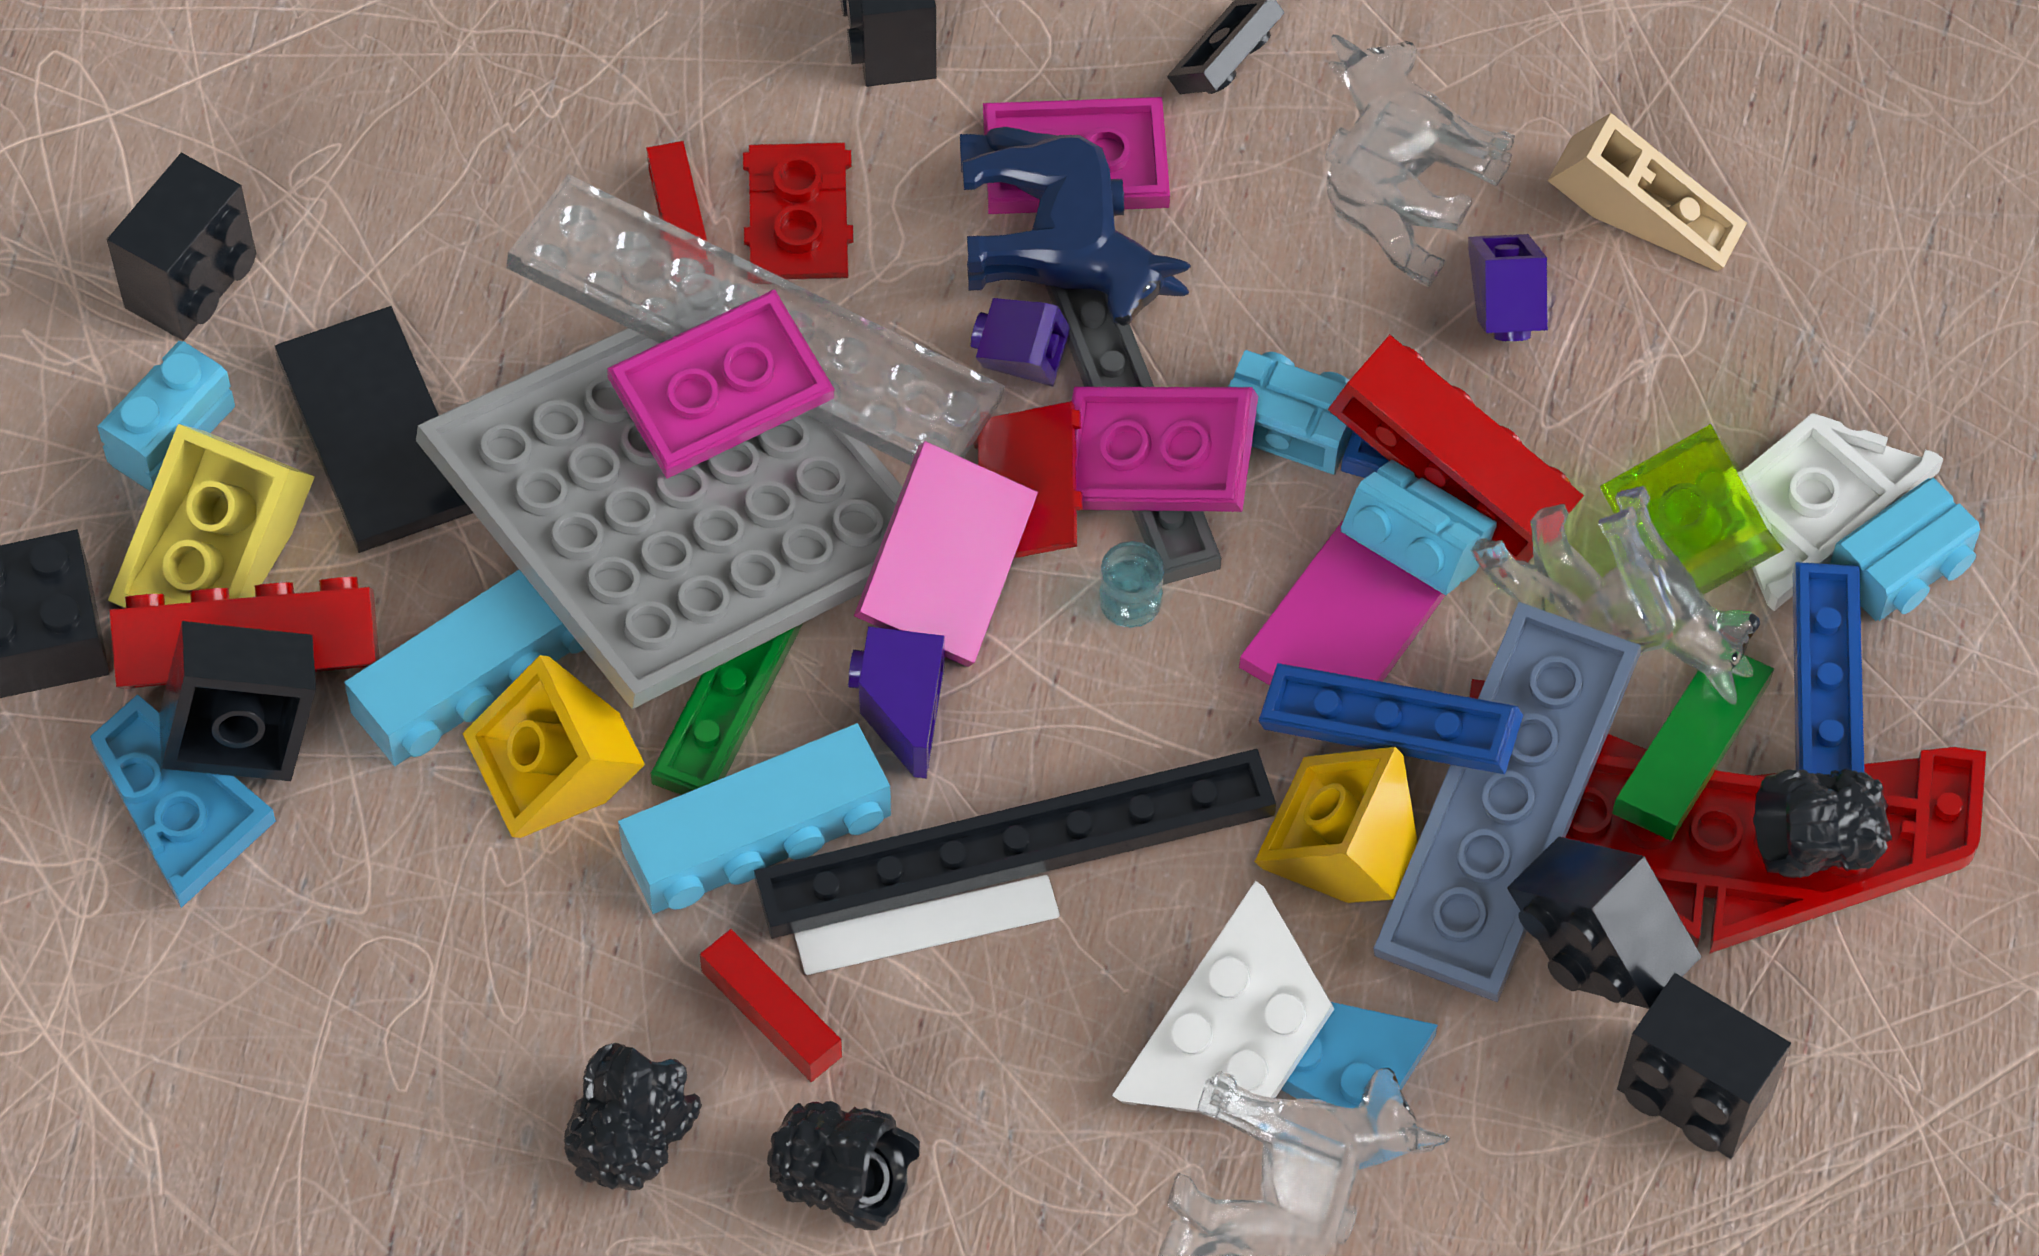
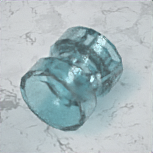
[1099,541,1164,628]

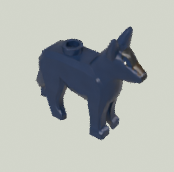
[960,127,1191,326]

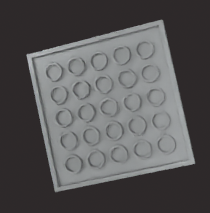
[416,282,902,709]

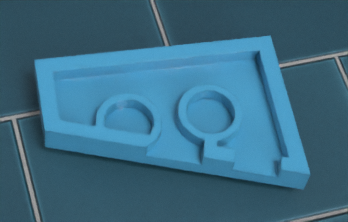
[90,694,276,908]
[1281,1002,1438,1139]

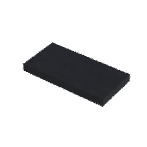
[274,306,473,553]

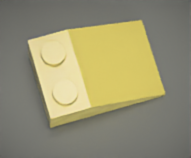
[108,424,315,608]

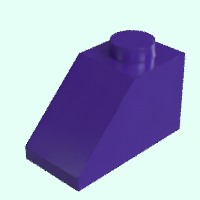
[1468,234,1548,341]
[970,298,1070,386]
[848,626,945,779]

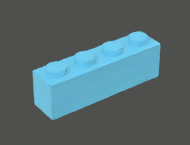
[344,570,584,767]
[618,723,891,914]

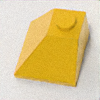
[462,655,645,838]
[1254,747,1418,903]

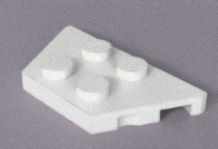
[1723,413,1943,611]
[1112,881,1335,1120]

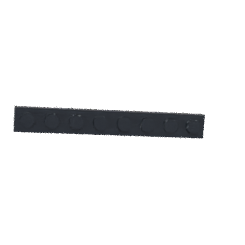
[754,749,1276,939]

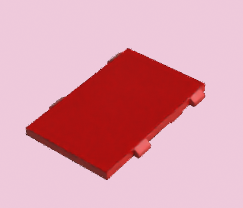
[743,142,854,280]
[974,401,1083,558]

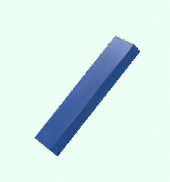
[1792,562,1864,774]
[1258,663,1523,775]

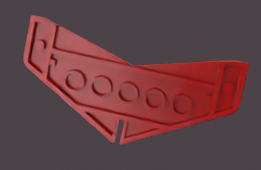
[1469,679,1986,954]

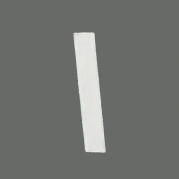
[795,875,1060,975]

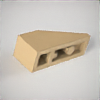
[1548,113,1747,271]

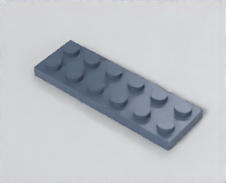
[1373,602,1641,1003]

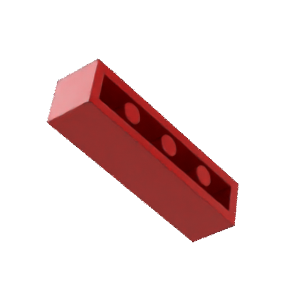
[646,141,714,292]
[700,929,842,1082]

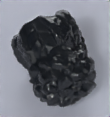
[1753,768,1892,878]
[564,1043,702,1191]
[767,1101,920,1230]

